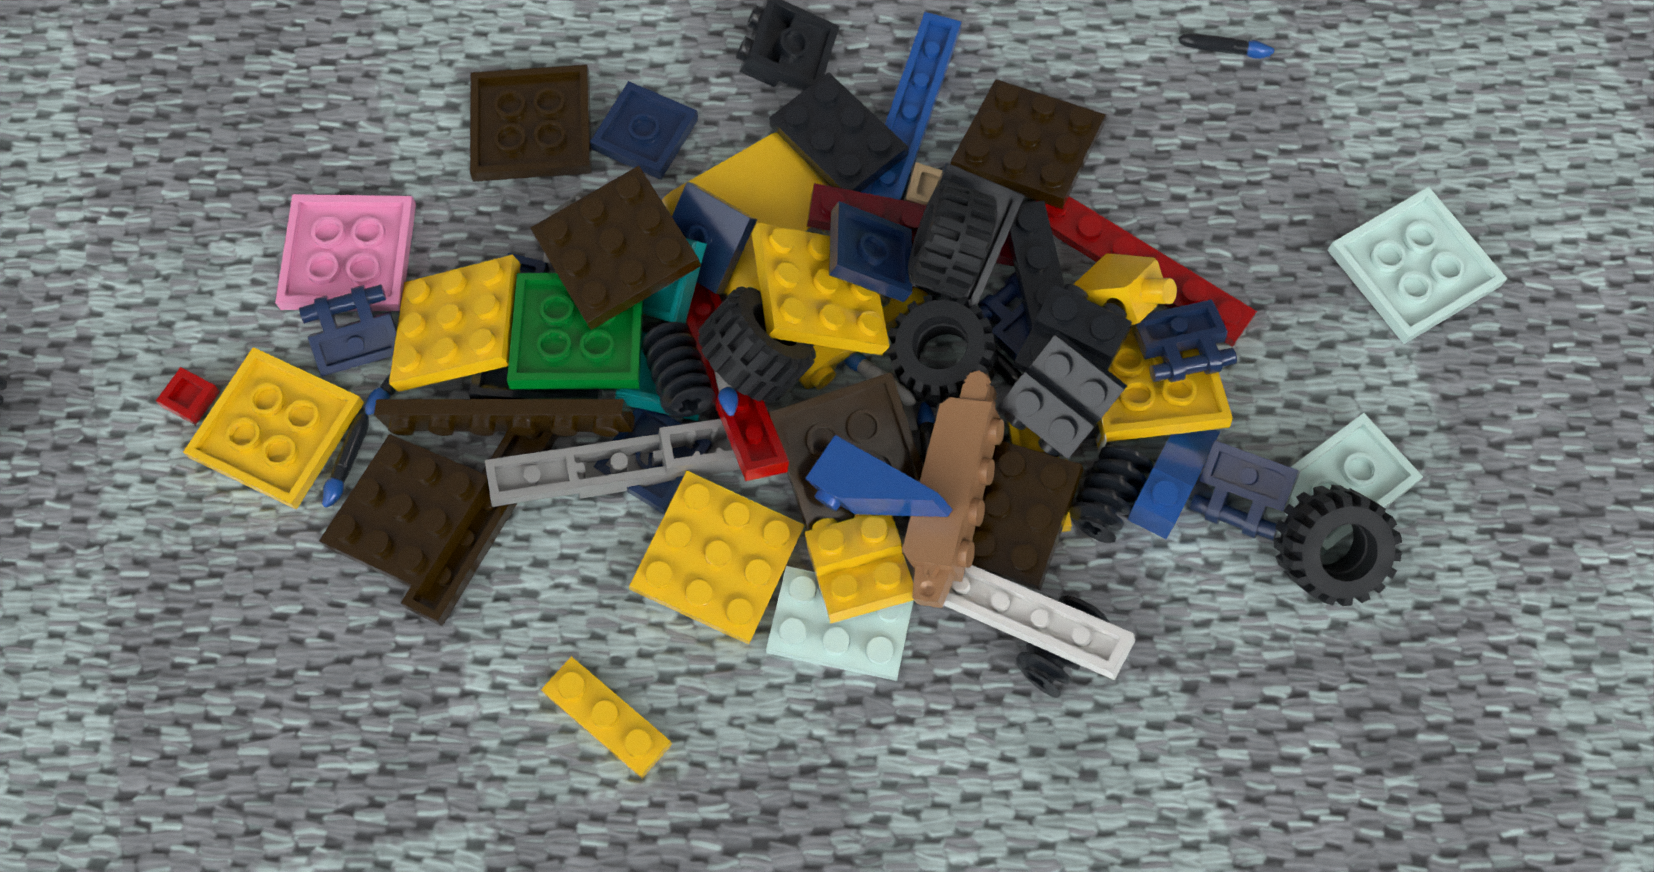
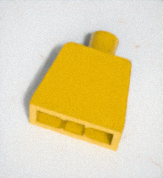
[1073,254,1177,325]

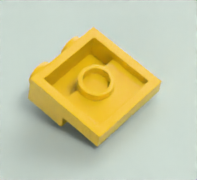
[805,514,914,623]

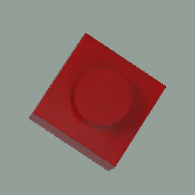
[156,367,220,426]

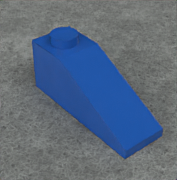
[1127,429,1220,539]
[805,435,953,517]

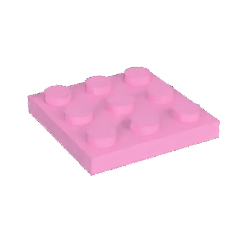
[275,194,416,311]

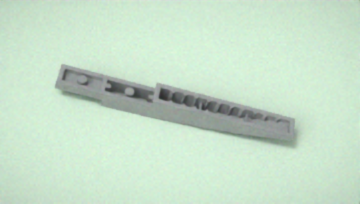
[485,404,918,507]

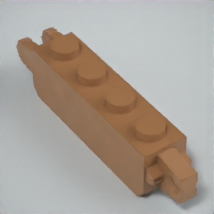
[902,370,1004,608]

